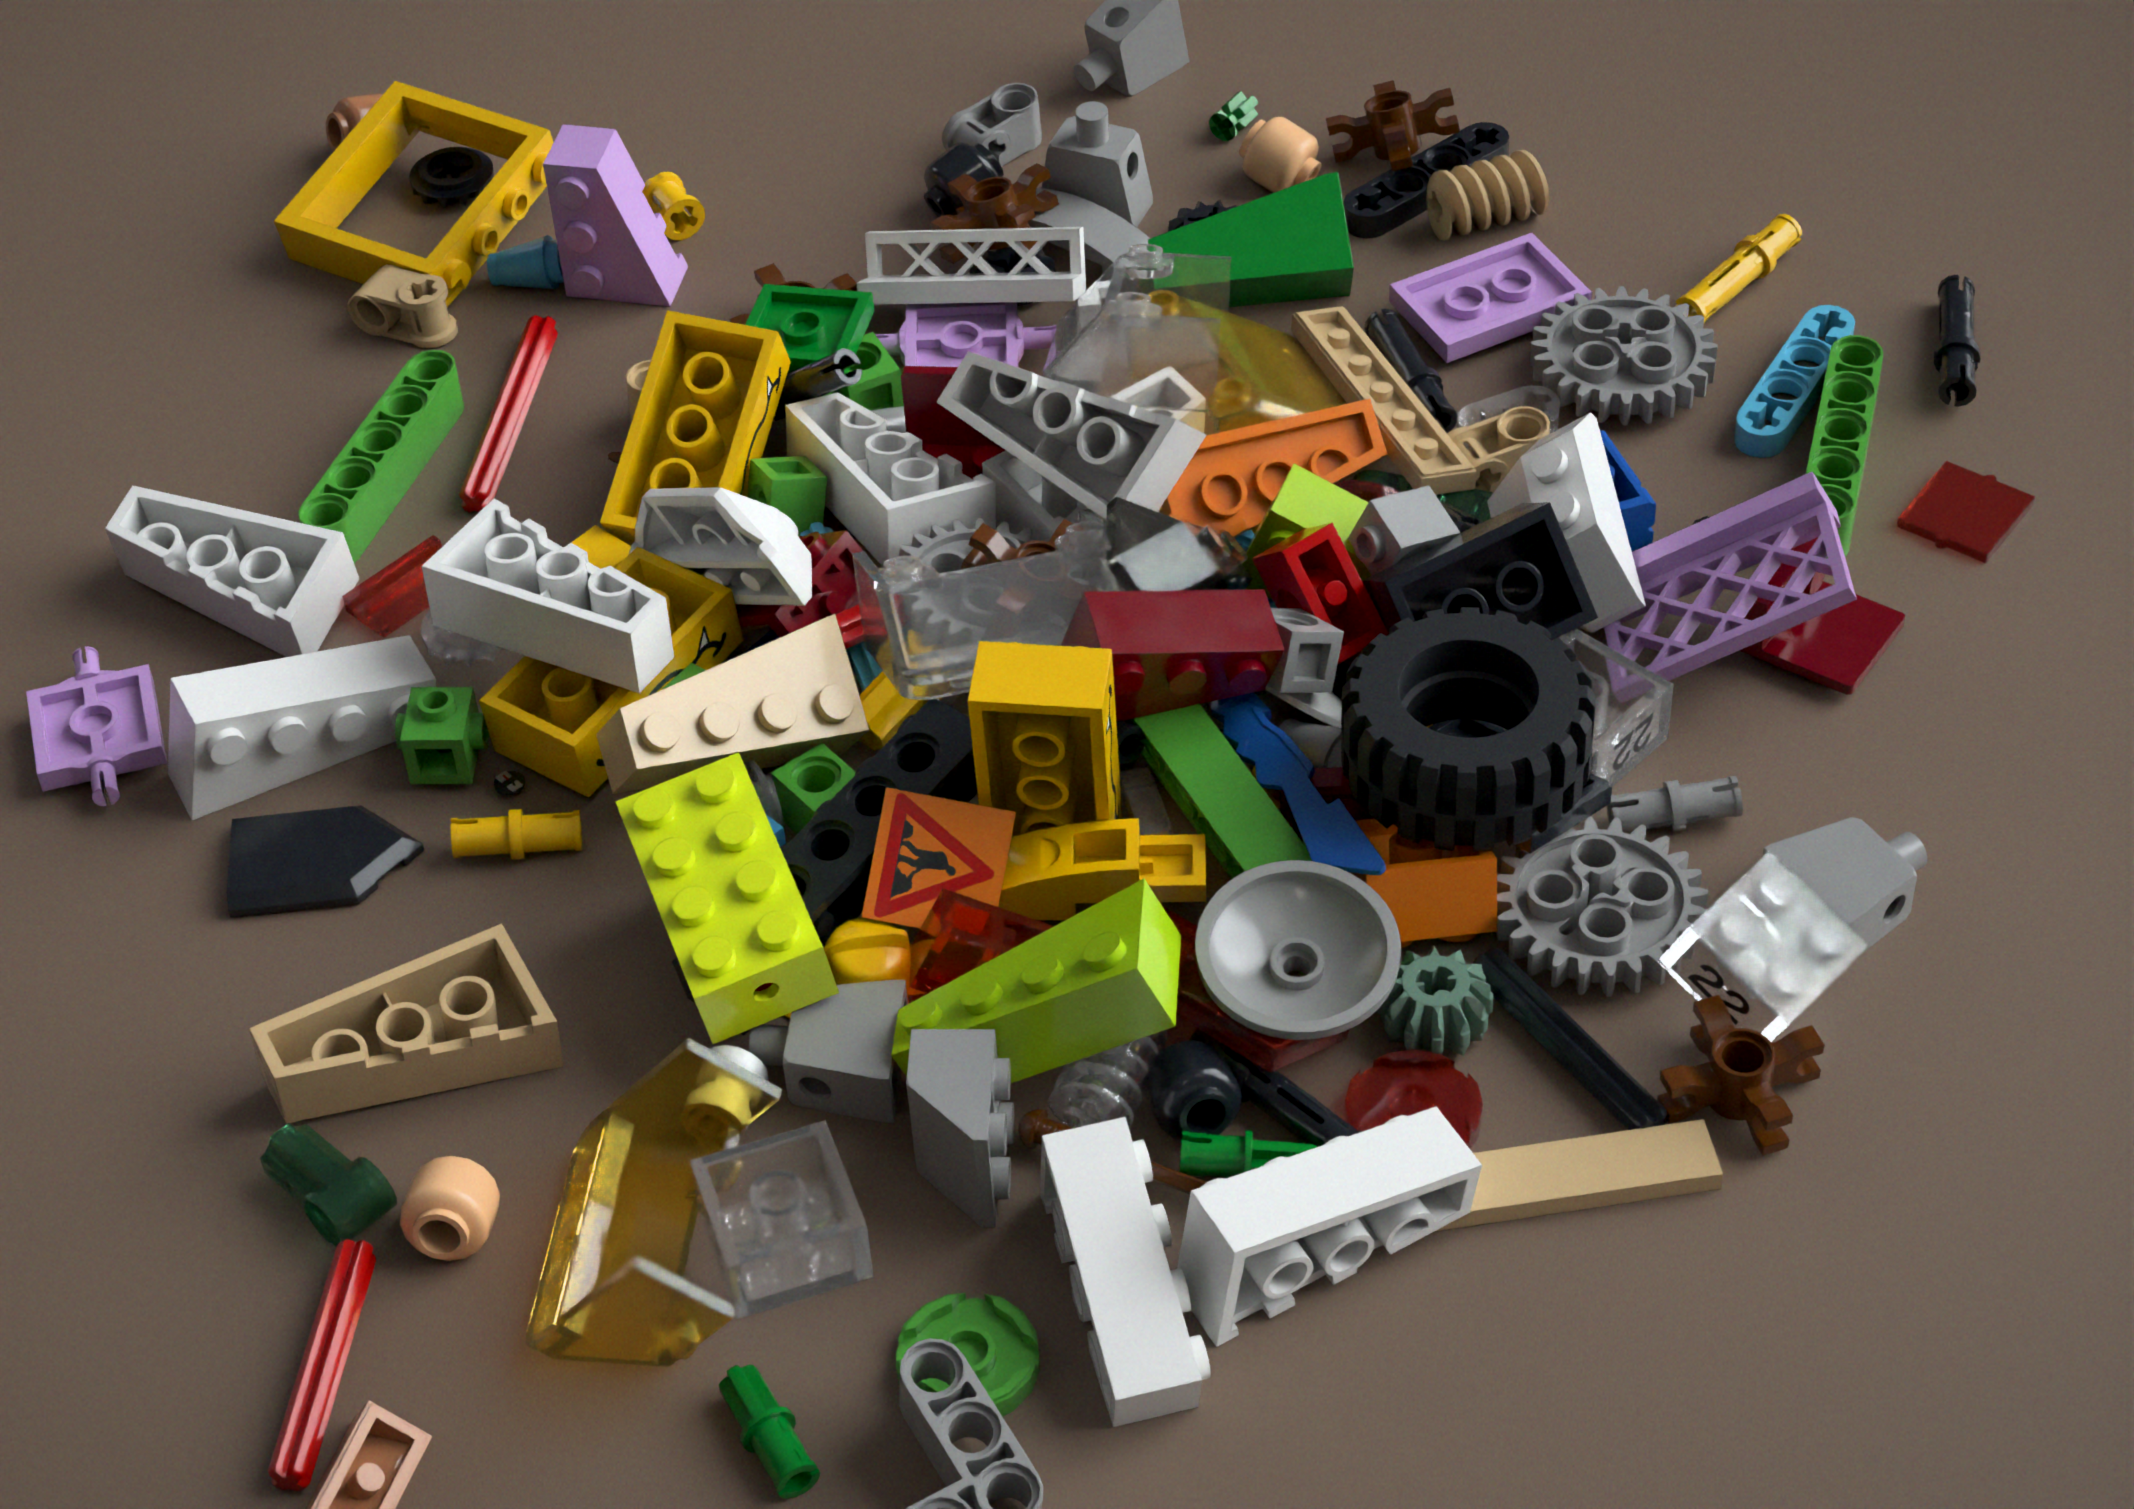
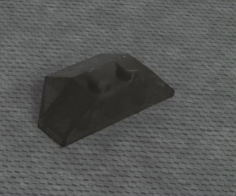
[1106,497,1253,591]

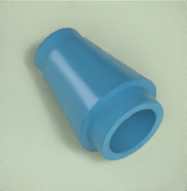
[487,235,564,289]

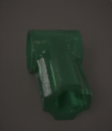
[260,1123,397,1247]

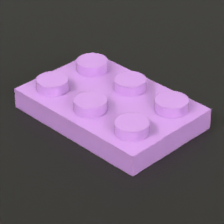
[1389,233,1592,363]

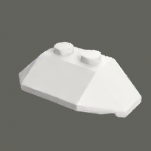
[1487,412,1646,633]
[629,487,812,606]

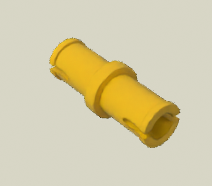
[451,809,582,860]

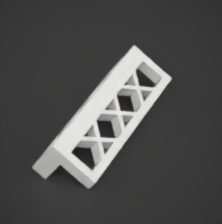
[857,227,1086,305]

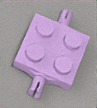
[875,302,1057,368]
[26,646,167,806]

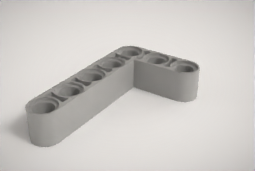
[899,1338,1043,1509]

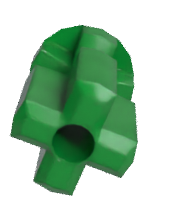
[1209,91,1258,141]

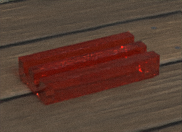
[342,535,442,637]

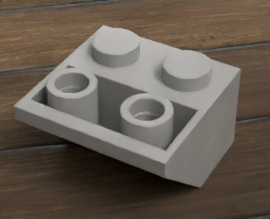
[906,1029,1015,1228]

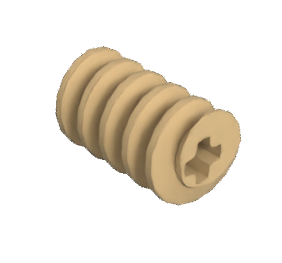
[1426,150,1549,241]

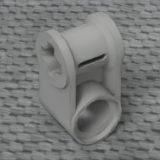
[942,83,1042,167]

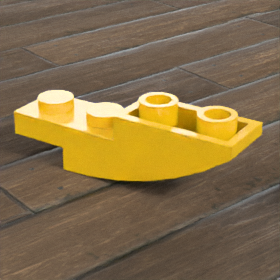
[996,818,1206,921]

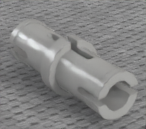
[1606,775,1743,833]

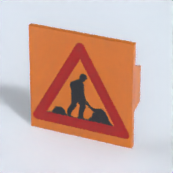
[861,787,1016,942]

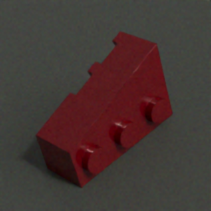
[1060,589,1285,721]

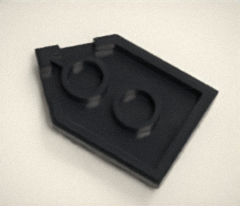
[226,805,424,917]

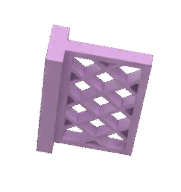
[1604,472,1857,700]

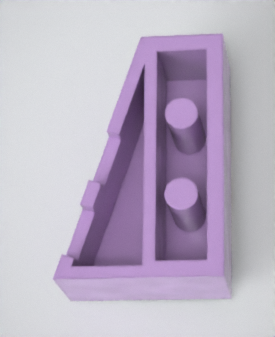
[543,124,688,307]

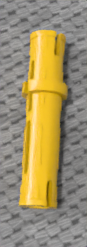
[1675,214,1802,324]

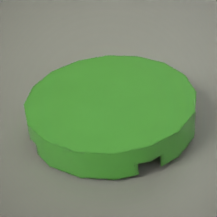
[895,1292,1040,1417]

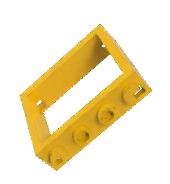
[274,81,554,308]

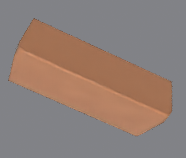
[305,1400,432,1509]

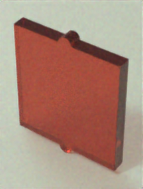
[1897,461,2035,563]

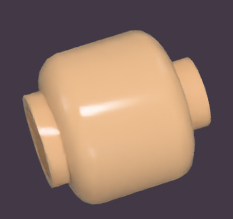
[1239,117,1321,193]
[400,1156,500,1261]

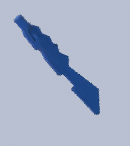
[1211,692,1386,875]

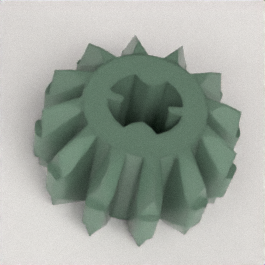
[1377,945,1493,1062]

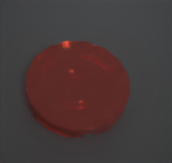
[1344,1049,1483,1149]

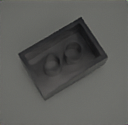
[1362,502,1598,640]

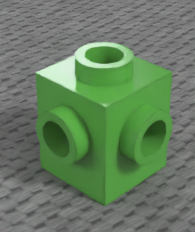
[395,687,490,784]

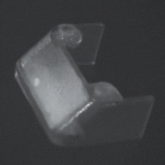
[1043,244,1232,413]
[852,509,1133,700]

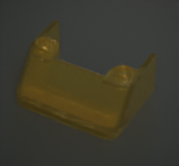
[526,1038,782,1367]

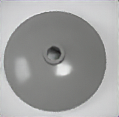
[1195,860,1401,1040]

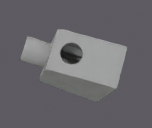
[1074,0,1190,96]
[1042,101,1153,227]
[1758,817,1927,970]
[749,980,908,1123]

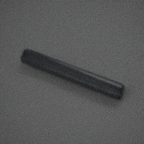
[1473,947,1667,1130]

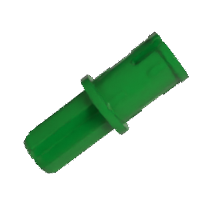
[1179,1130,1317,1179]
[719,1364,820,1499]

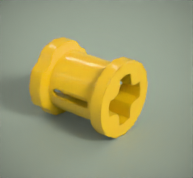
[642,172,705,240]

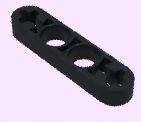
[1343,122,1509,239]

